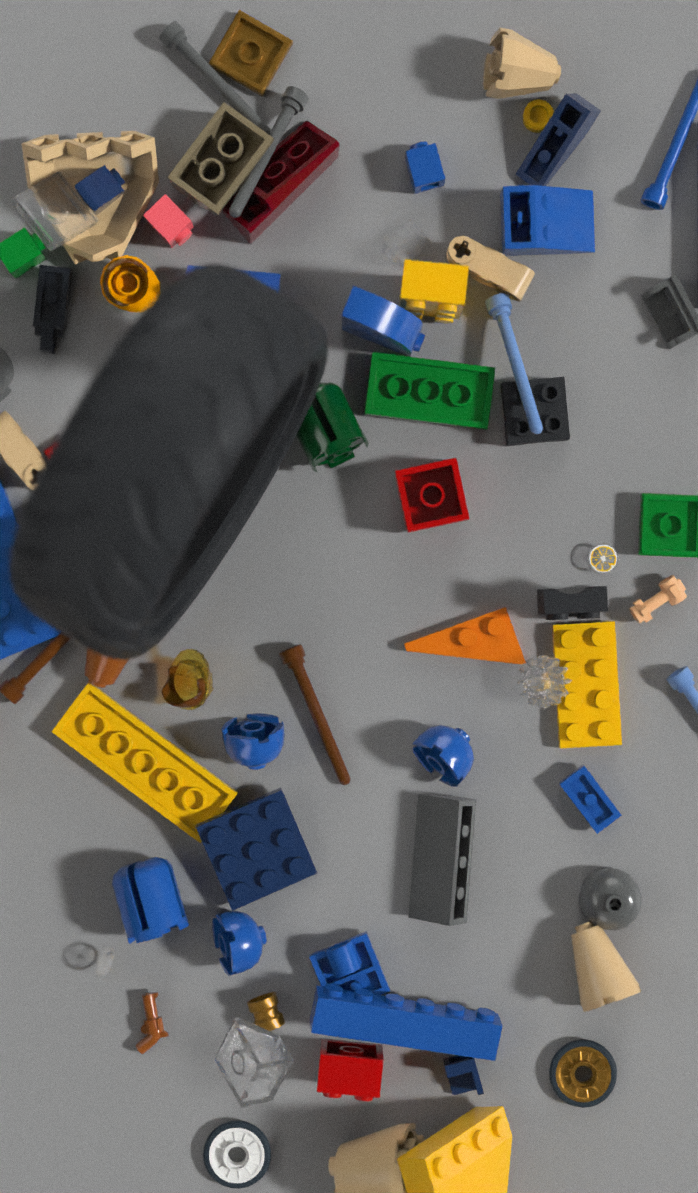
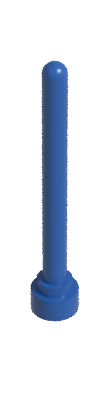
[641,79,698,210]

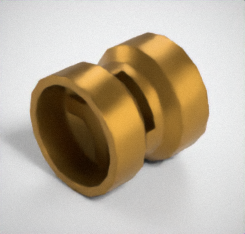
[247,992,285,1033]

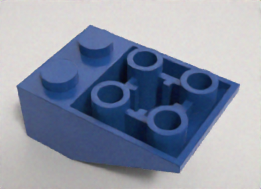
[500,185,595,256]

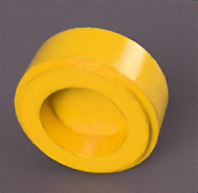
[522,99,554,133]

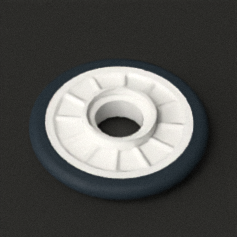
[203,1120,271,1189]

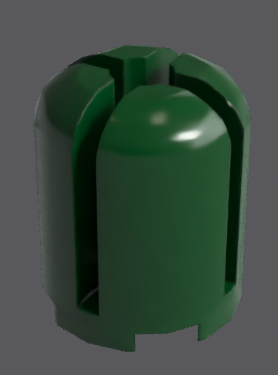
[296,382,369,472]

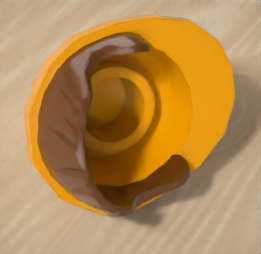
[100,255,160,313]

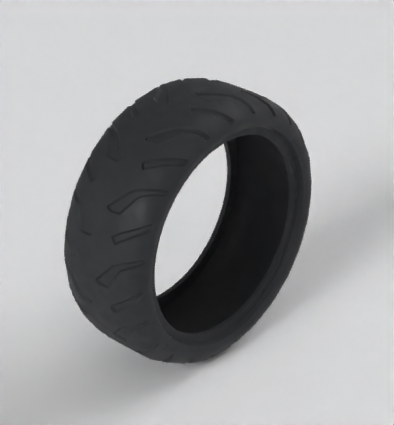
[9,264,328,660]

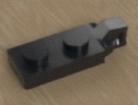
[33,265,72,354]

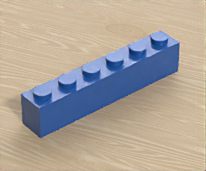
[310,984,503,1061]

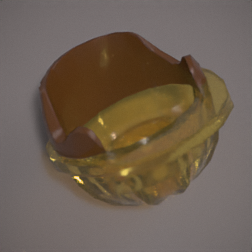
[161,649,214,710]

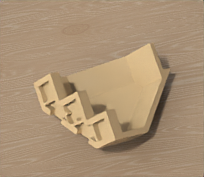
[21,131,159,265]

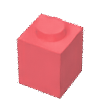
[143,194,194,248]

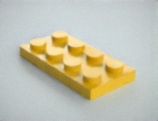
[552,621,622,749]

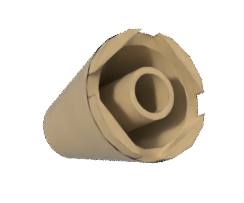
[571,921,641,1012]

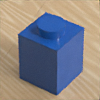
[405,141,445,194]

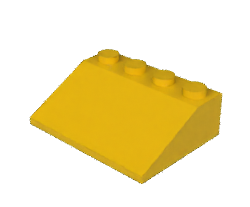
[397,1106,512,1193]

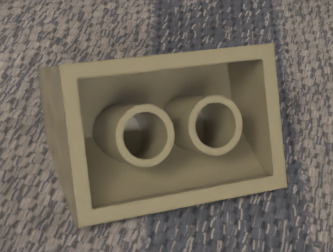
[167,102,274,215]

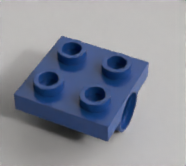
[309,931,390,995]

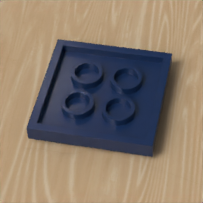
[195,787,317,911]

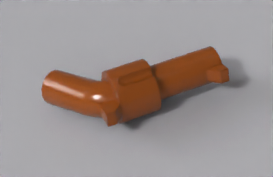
[135,992,169,1054]

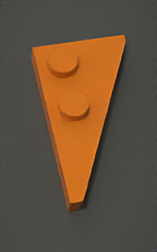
[404,607,526,665]

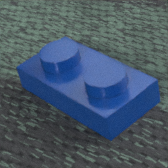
[559,765,622,834]

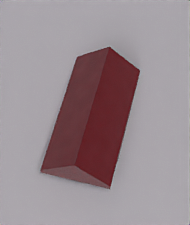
[222,120,340,245]

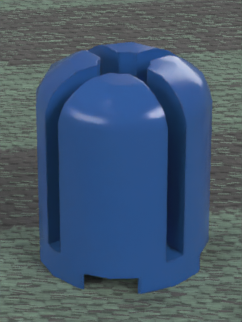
[112,857,189,944]

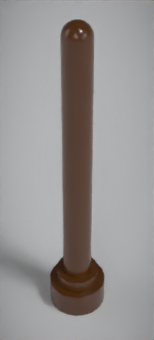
[0,633,71,704]
[278,644,351,785]

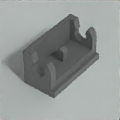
[641,274,698,349]

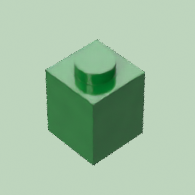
[0,227,46,279]

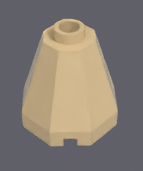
[483,27,561,99]

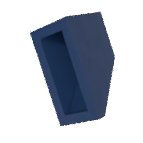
[74,165,126,216]

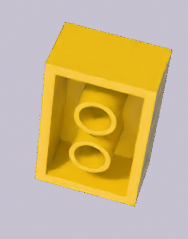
[399,259,469,324]

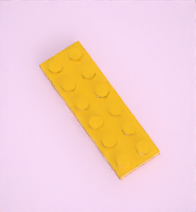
[51,682,238,843]

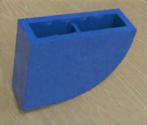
[341,286,426,357]

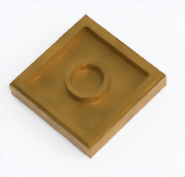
[208,10,293,97]

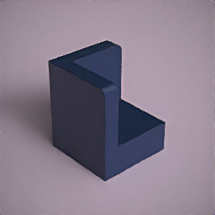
[443,1055,484,1095]

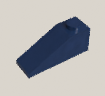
[516,93,601,186]

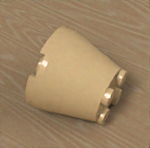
[328,1123,425,1193]

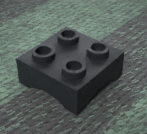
[500,377,570,447]
[537,586,608,620]

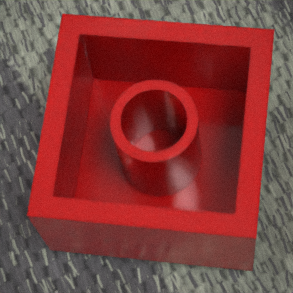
[394,458,470,534]
[317,1039,384,1101]

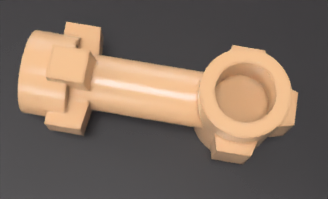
[629,575,687,624]

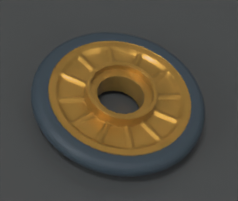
[549,1039,617,1108]

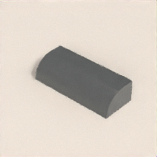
[408,794,476,926]

